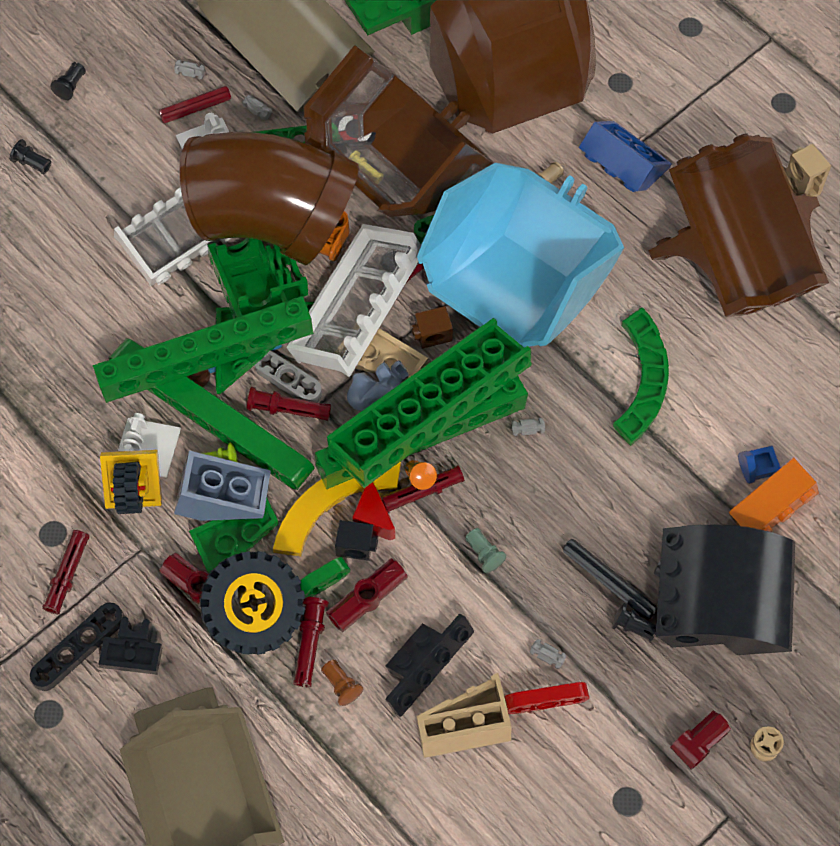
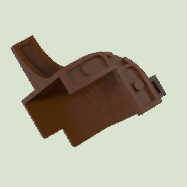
[648,133,829,317]

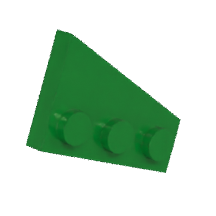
[189,498,279,574]

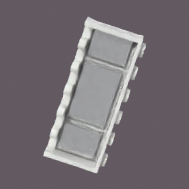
[114,187,231,287]
[286,224,421,377]

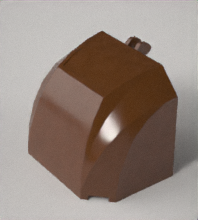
[430,0,596,134]

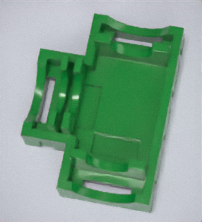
[207,238,308,319]

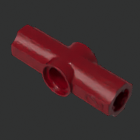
[326,558,408,633]

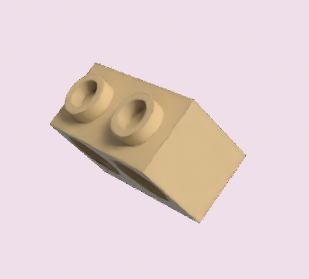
[785,143,831,197]

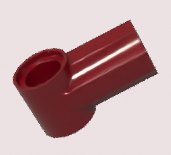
[159,552,209,604]
[670,710,731,770]

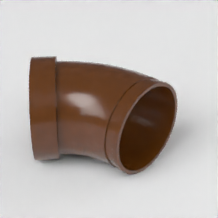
[180,132,359,266]

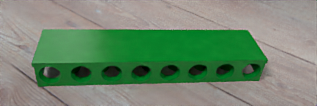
[327,318,532,488]

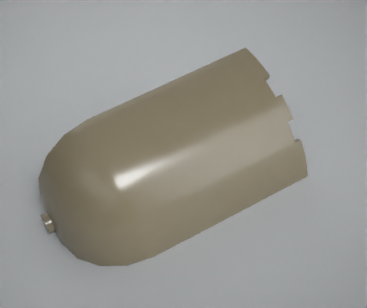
[196,0,375,112]

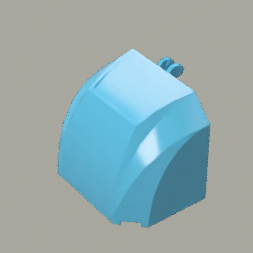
[417,163,624,348]

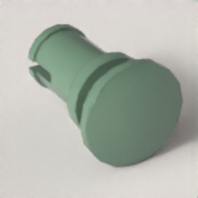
[465,528,506,573]

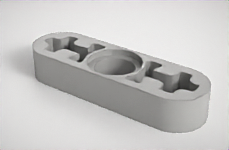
[254,351,322,402]

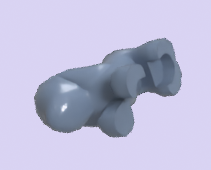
[347,360,409,411]

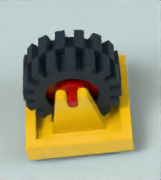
[100,450,162,514]

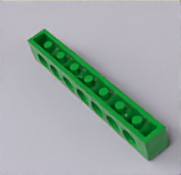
[93,296,314,403]
[315,376,528,489]

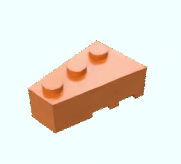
[728,458,819,532]

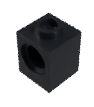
[335,520,378,561]

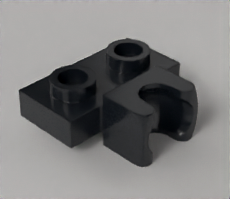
[98,616,163,675]

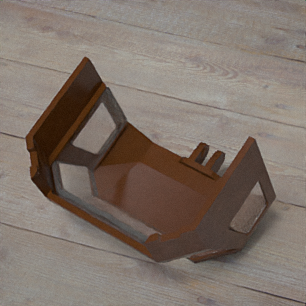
[304,45,494,217]

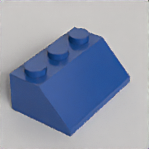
[578,121,672,192]

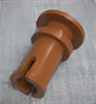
[321,659,364,706]

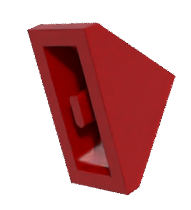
[352,482,395,541]

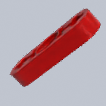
[504,682,590,714]

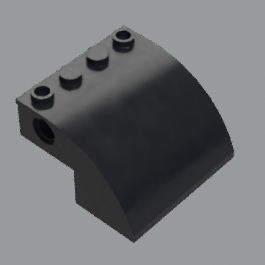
[656,524,795,655]

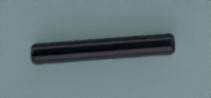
[563,539,657,620]

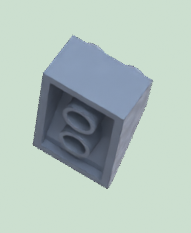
[174,451,271,521]

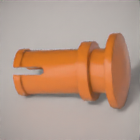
[405,460,437,490]

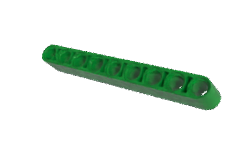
[108,338,315,490]

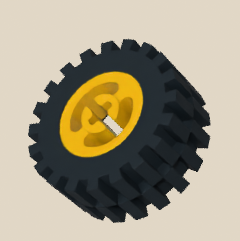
[200,551,305,655]

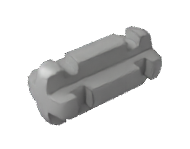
[174,60,205,79]
[242,95,272,120]
[511,418,545,436]
[530,639,566,669]

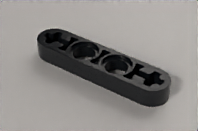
[30,602,124,691]

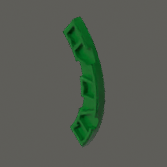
[613,307,669,446]

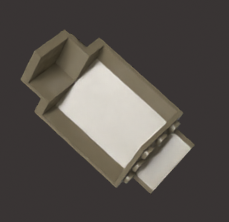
[119,687,285,846]

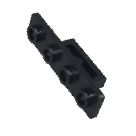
[385,614,474,717]

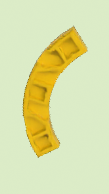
[273,462,401,557]

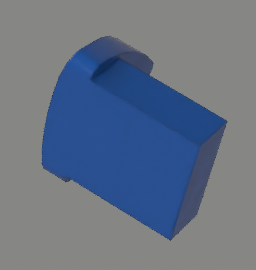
[738,446,781,484]

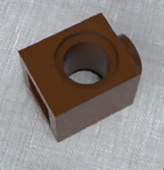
[411,306,453,349]

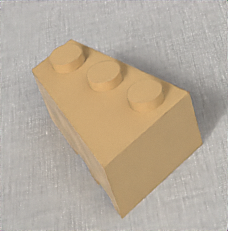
[417,673,511,758]

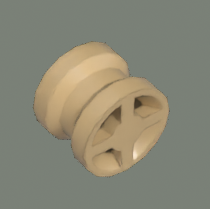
[750,726,784,762]

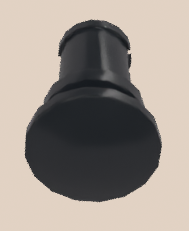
[50,62,86,100]
[10,139,52,175]
[612,603,656,642]

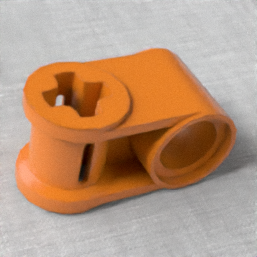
[319,211,350,261]

